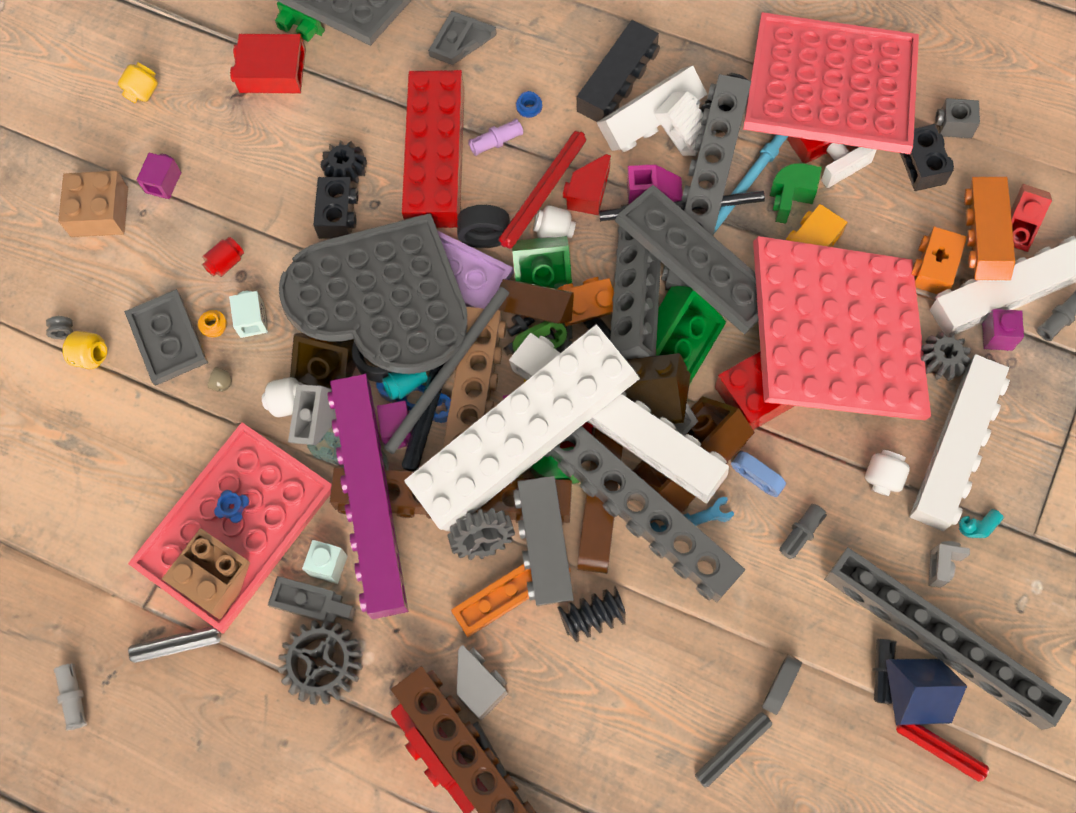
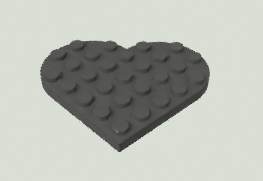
[279,213,468,374]

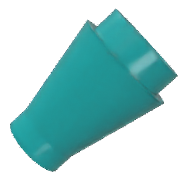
[382,372,428,400]

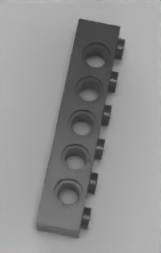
[610,225,661,360]

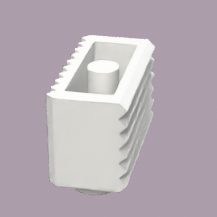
[654,91,716,156]

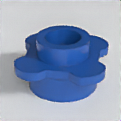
[214,490,249,523]

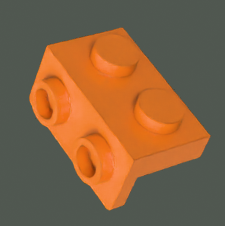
[558,277,614,326]

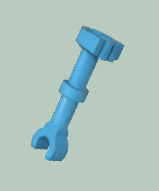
[650,497,734,532]

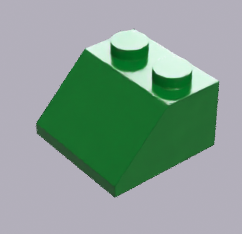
[512,236,572,289]

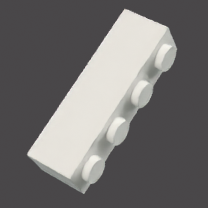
[597,66,707,152]

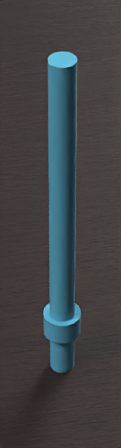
[714,134,788,234]

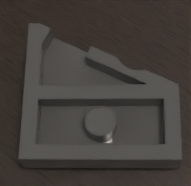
[428,11,497,65]

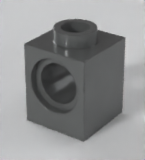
[935,98,980,139]

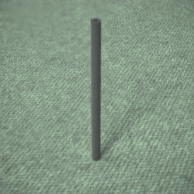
[384,287,509,454]

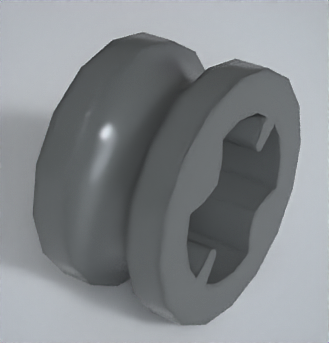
[46,316,73,339]

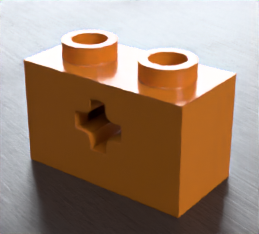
[911,226,967,295]

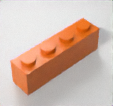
[964,177,1015,280]

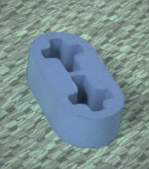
[731,451,786,497]

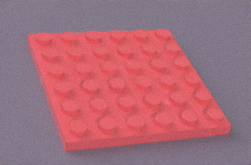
[743,12,919,154]
[753,236,931,421]

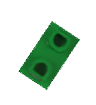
[275,2,325,42]

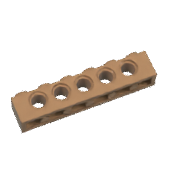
[442,307,507,449]

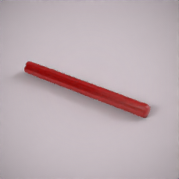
[499,131,586,249]

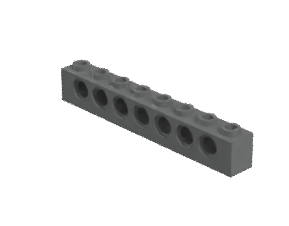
[662,74,752,291]
[545,426,746,603]
[824,547,1072,730]

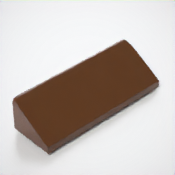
[498,279,574,324]

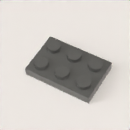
[124,289,208,386]

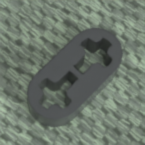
[762,654,802,715]

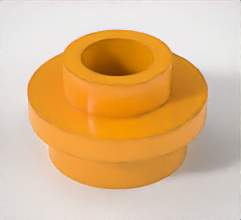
[198,310,227,337]

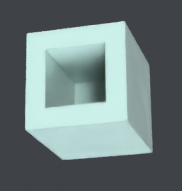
[229,291,268,338]
[302,540,348,584]

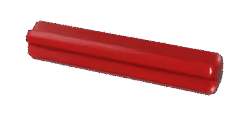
[896,725,989,782]

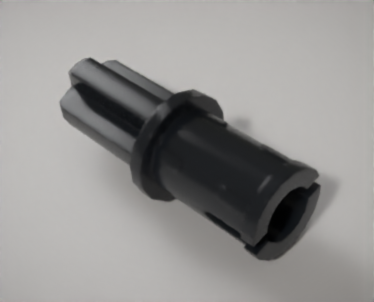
[872,639,897,704]

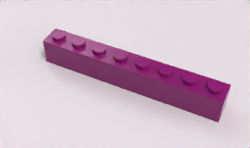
[327,374,409,620]

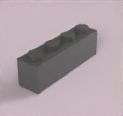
[513,476,574,606]

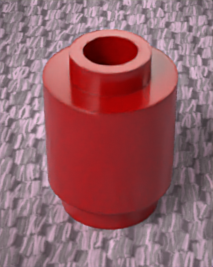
[202,237,244,277]

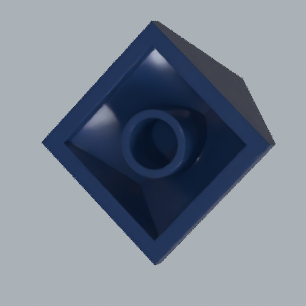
[886,659,967,725]

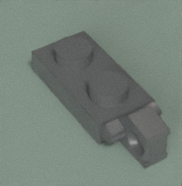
[268,576,356,623]

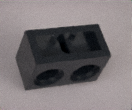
[900,124,954,191]
[313,177,359,239]

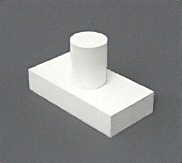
[821,143,877,188]

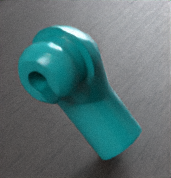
[959,509,1004,538]

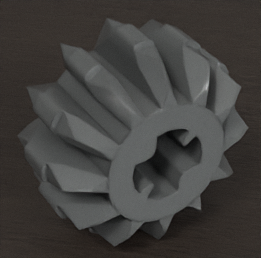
[921,331,971,381]

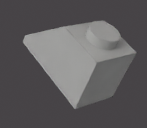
[288,384,336,445]

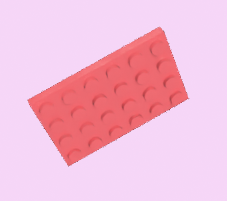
[128,423,332,634]

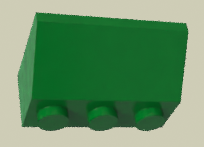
[656,286,726,385]

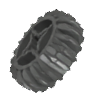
[278,620,363,705]

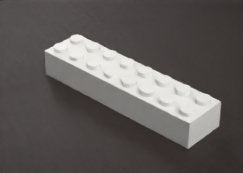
[404,325,640,532]

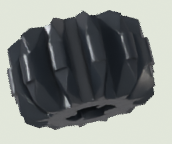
[320,140,367,184]

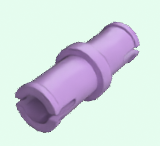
[468,119,523,156]

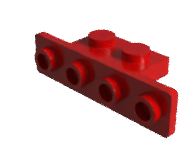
[391,701,488,813]

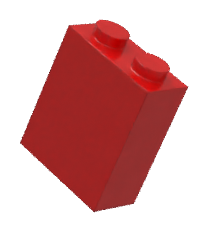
[230,34,306,94]

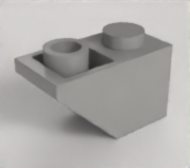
[457,645,508,721]

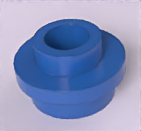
[516,91,542,118]

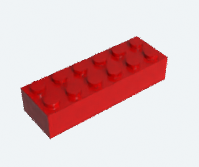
[402,70,464,228]

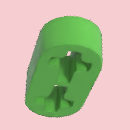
[513,321,567,352]

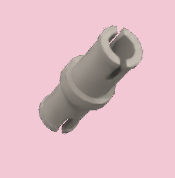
[54,664,87,731]

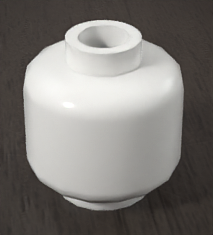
[533,205,576,238]
[262,377,303,417]
[865,450,910,496]

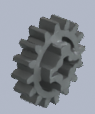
[447,508,515,560]

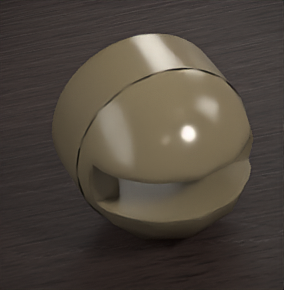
[208,367,232,392]

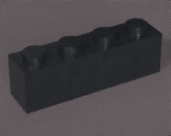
[576,20,660,122]

